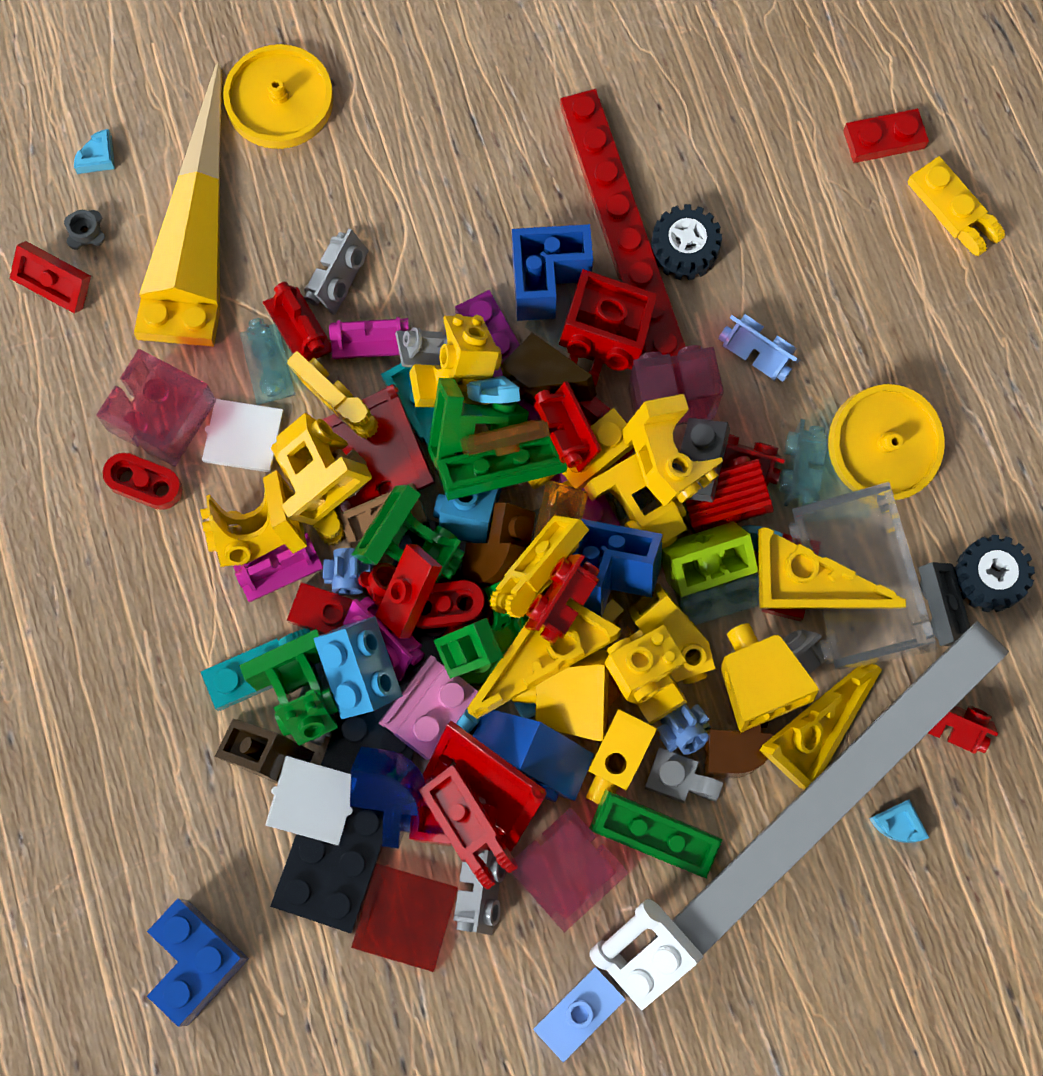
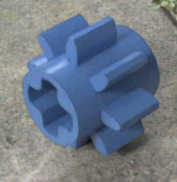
[323,548,373,595]
[657,703,711,754]

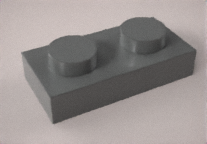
[676,418,730,502]
[918,562,970,646]

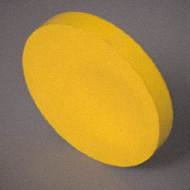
[223,44,334,149]
[828,384,945,501]

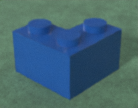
[512,224,593,321]
[567,519,663,617]
[473,710,595,802]
[147,898,249,1027]

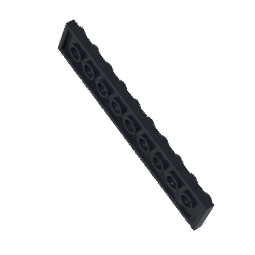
[270,520,472,934]

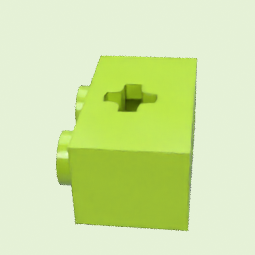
[662,521,758,597]

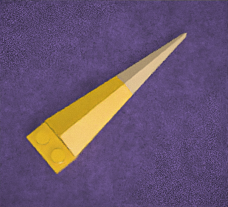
[134,62,222,347]

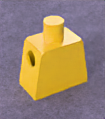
[721,623,819,732]
[512,650,609,741]
[586,709,657,804]

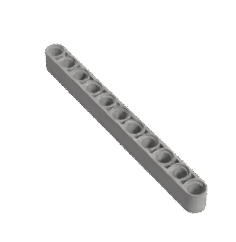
[649,621,1009,955]

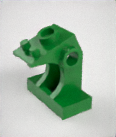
[428,378,529,470]
[351,485,465,584]
[433,581,530,679]
[239,629,338,746]

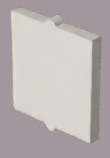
[202,399,284,473]
[265,756,358,845]

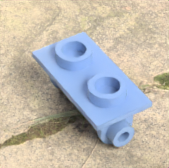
[718,314,800,382]

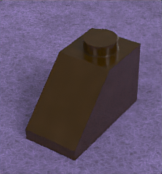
[500,333,597,406]
[215,719,315,784]

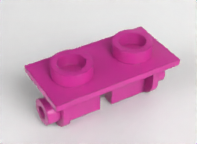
[329,317,409,359]
[233,533,323,603]
[343,596,425,681]

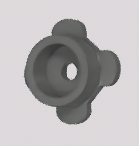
[64,210,105,250]

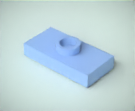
[533,967,626,1063]

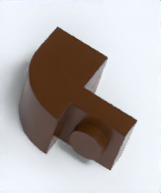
[460,503,536,590]
[704,721,775,778]

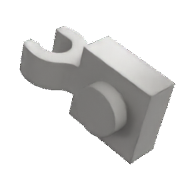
[645,747,723,803]

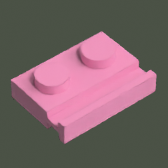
[379,655,478,760]

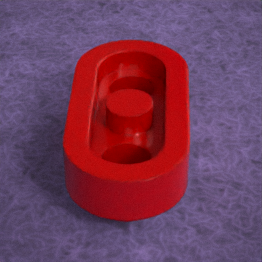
[103,453,183,510]
[415,580,487,629]

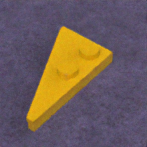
[758,528,906,609]
[467,598,621,719]
[759,661,882,790]

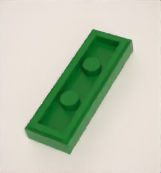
[436,433,567,501]
[589,789,723,879]

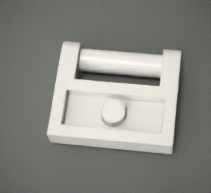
[590,899,704,1010]

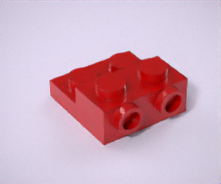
[558,269,657,371]

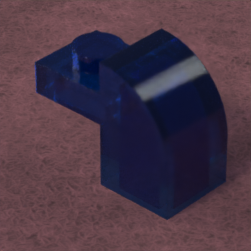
[350,746,426,849]

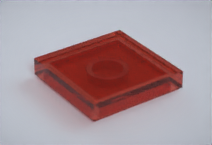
[351,863,459,972]

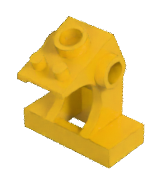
[409,314,502,407]
[621,394,723,507]
[276,412,372,525]
[584,454,687,549]
[200,470,307,567]
[628,582,715,684]
[604,625,687,724]

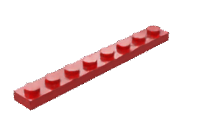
[560,89,689,373]

